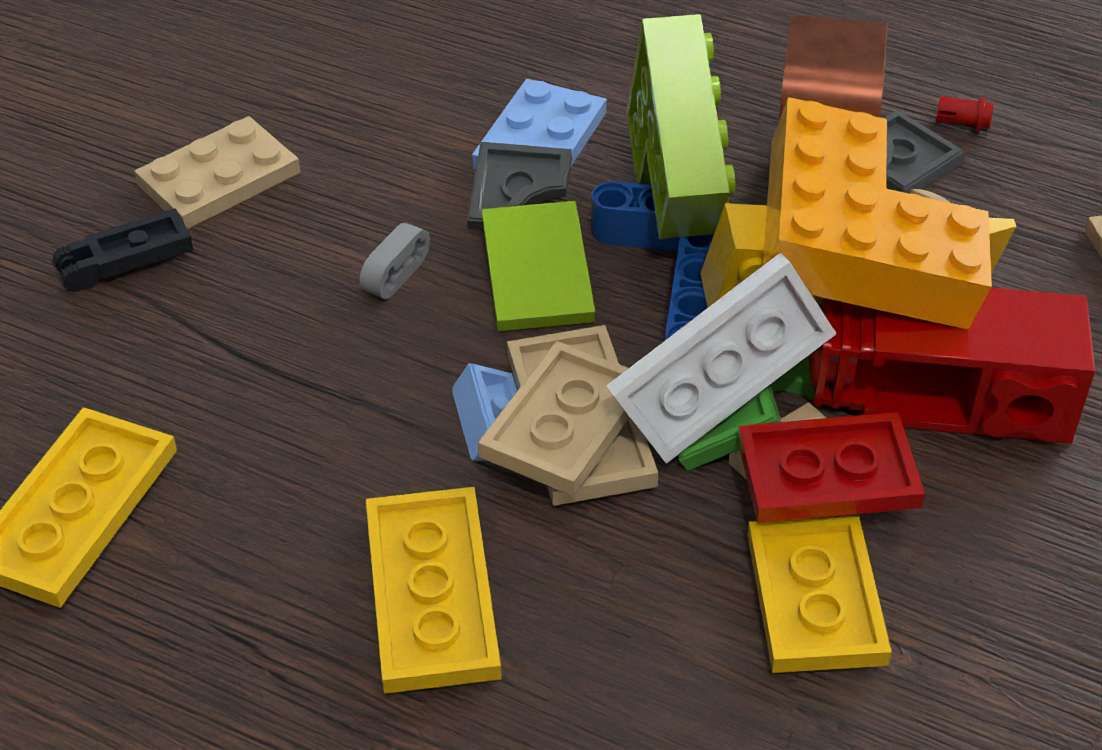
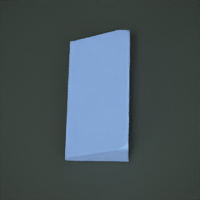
[452,363,517,461]

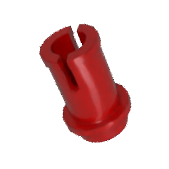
[936,95,994,132]

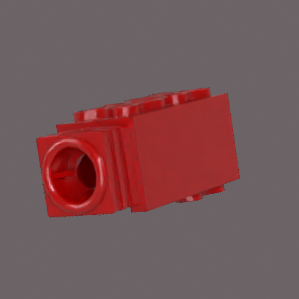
[809,288,1095,444]

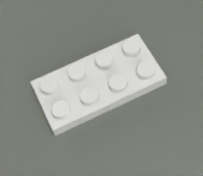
[606,252,837,463]

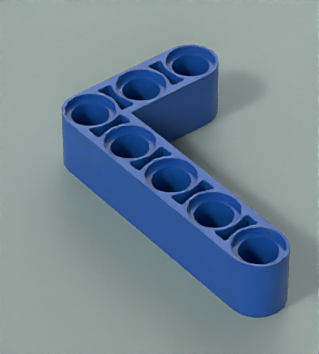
[591,182,714,340]

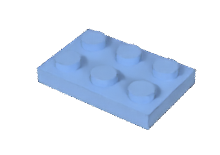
[472,78,607,169]

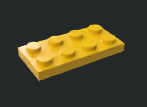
[0,407,177,608]
[366,487,502,694]

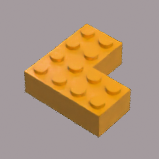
[763,97,992,329]

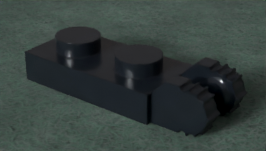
[51,208,194,292]

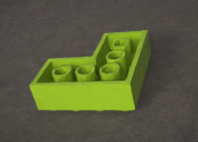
[626,14,735,239]

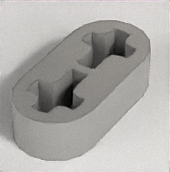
[359,222,430,299]

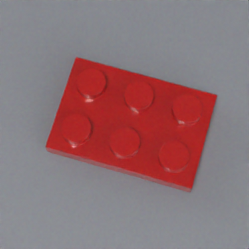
[737,412,925,523]

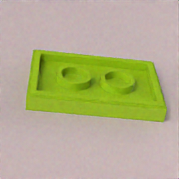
[482,201,595,332]

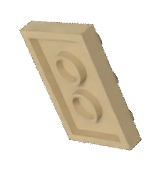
[134,116,301,229]
[478,341,630,496]

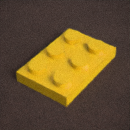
[747,515,892,673]

